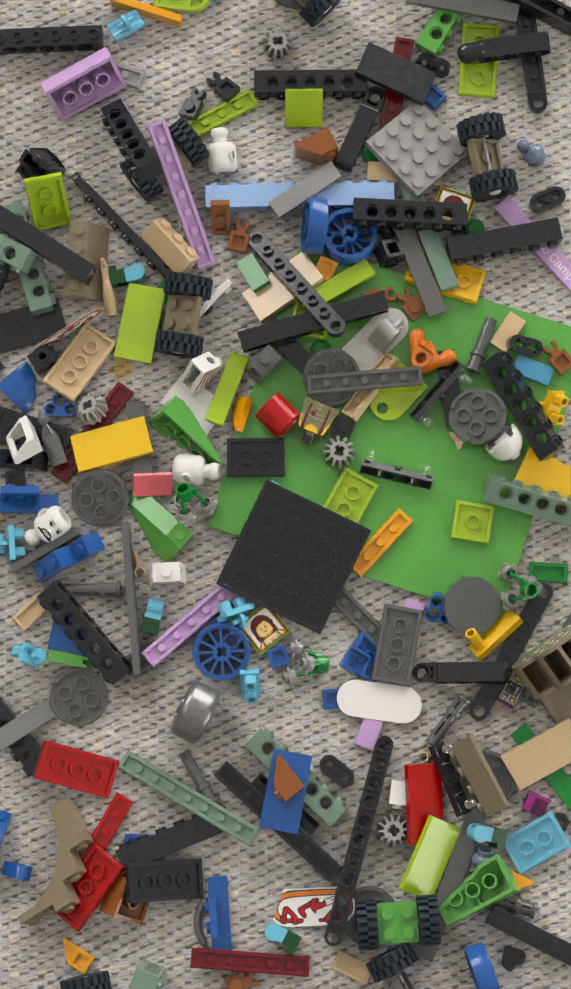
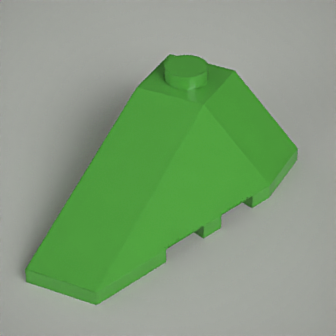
[147,395,221,464]
[128,491,194,562]
[439,854,521,926]

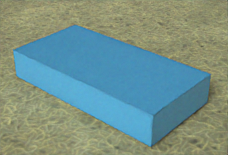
[514,354,554,387]

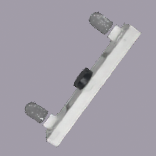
[197,278,240,337]

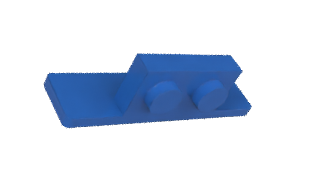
[0,484,59,513]
[205,876,232,950]

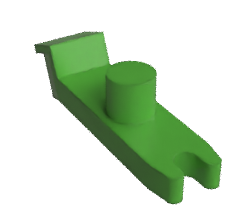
[46,650,92,669]

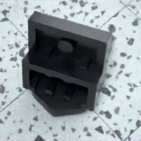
[16,147,66,179]

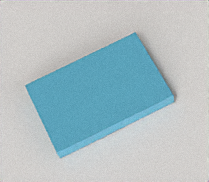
[504,811,571,874]

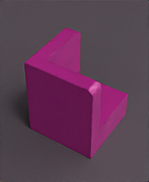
[521,791,552,817]

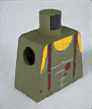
[298,396,339,446]

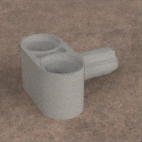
[368,318,405,353]

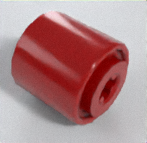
[255,392,300,438]

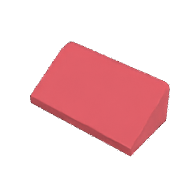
[133,472,172,497]

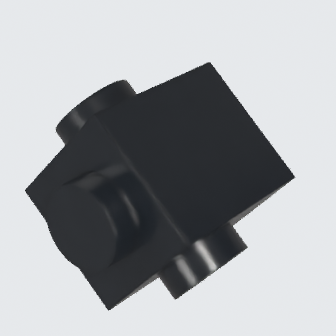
[374,238,405,268]
[27,344,58,375]

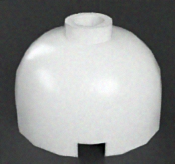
[484,423,523,461]

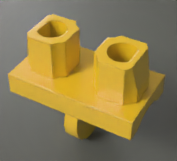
[539,390,569,425]

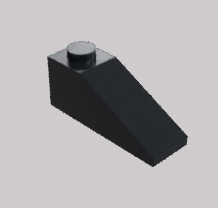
[0,449,49,472]

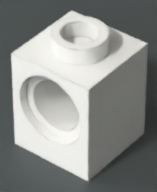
[388,780,406,810]

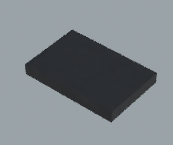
[227,438,285,477]

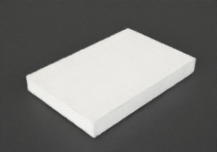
[160,373,215,436]

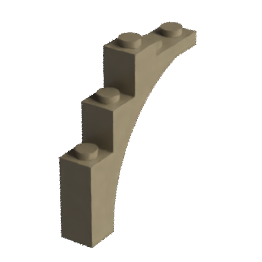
[17,798,93,926]

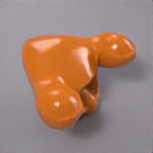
[409,329,457,375]

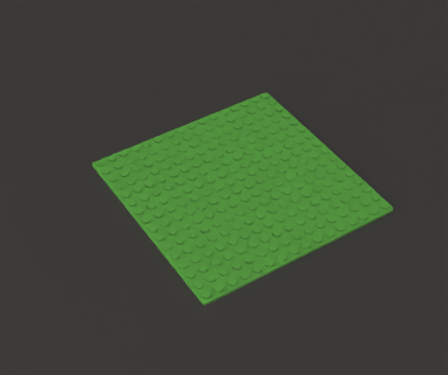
[208,246,571,619]

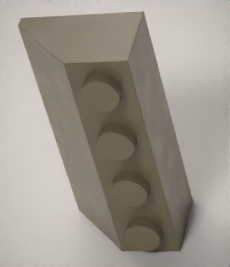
[64,220,110,302]
[448,734,509,816]

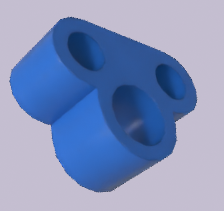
[44,393,77,418]
[425,592,448,625]
[2,861,33,881]

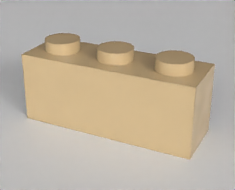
[141,217,200,273]

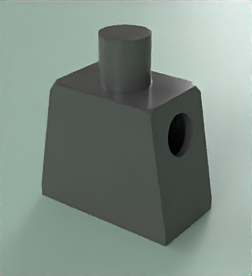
[246,345,285,385]

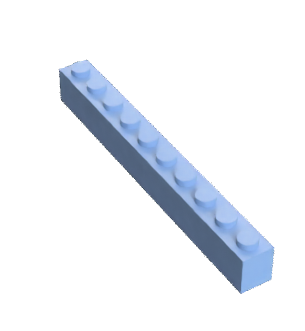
[205,180,394,212]

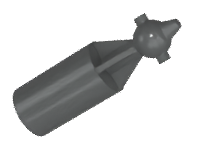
[38,410,68,468]

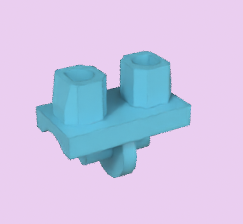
[107,9,145,42]
[0,525,25,562]
[216,596,255,629]
[11,642,47,669]
[240,669,261,704]

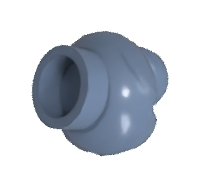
[517,140,547,167]
[472,845,495,867]

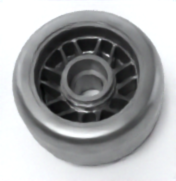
[170,681,220,743]

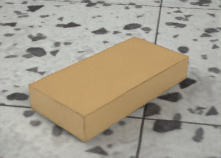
[489,311,526,352]
[11,591,48,632]
[330,950,371,985]

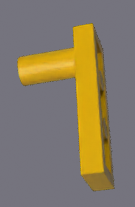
[465,610,524,661]

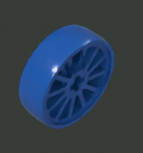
[300,197,328,255]
[323,208,378,266]
[192,622,251,681]
[464,942,500,989]

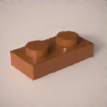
[210,200,230,234]

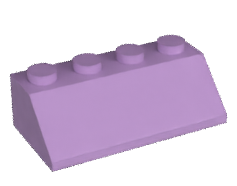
[41,47,127,122]

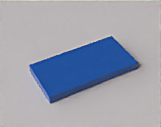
[259,749,313,834]

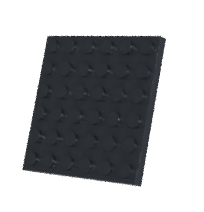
[216,479,371,634]

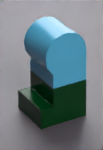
[108,263,145,288]
[140,597,165,636]
[466,823,507,850]
[265,923,302,956]

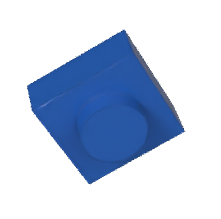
[266,644,291,669]

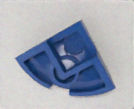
[0,362,36,414]
[339,632,377,682]

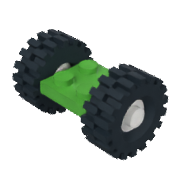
[355,894,441,950]

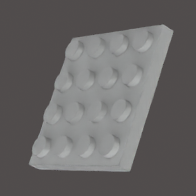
[365,103,469,198]

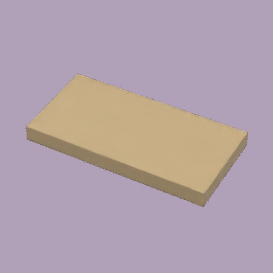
[242,252,325,323]
[42,323,117,403]
[501,717,571,791]

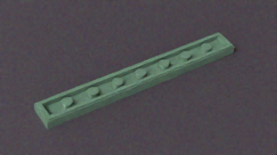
[394,176,459,292]
[118,750,260,847]

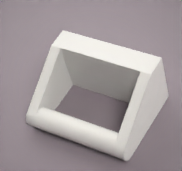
[6,415,43,464]

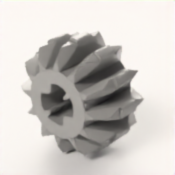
[262,28,293,60]
[75,392,109,426]
[323,436,355,469]
[376,814,407,847]

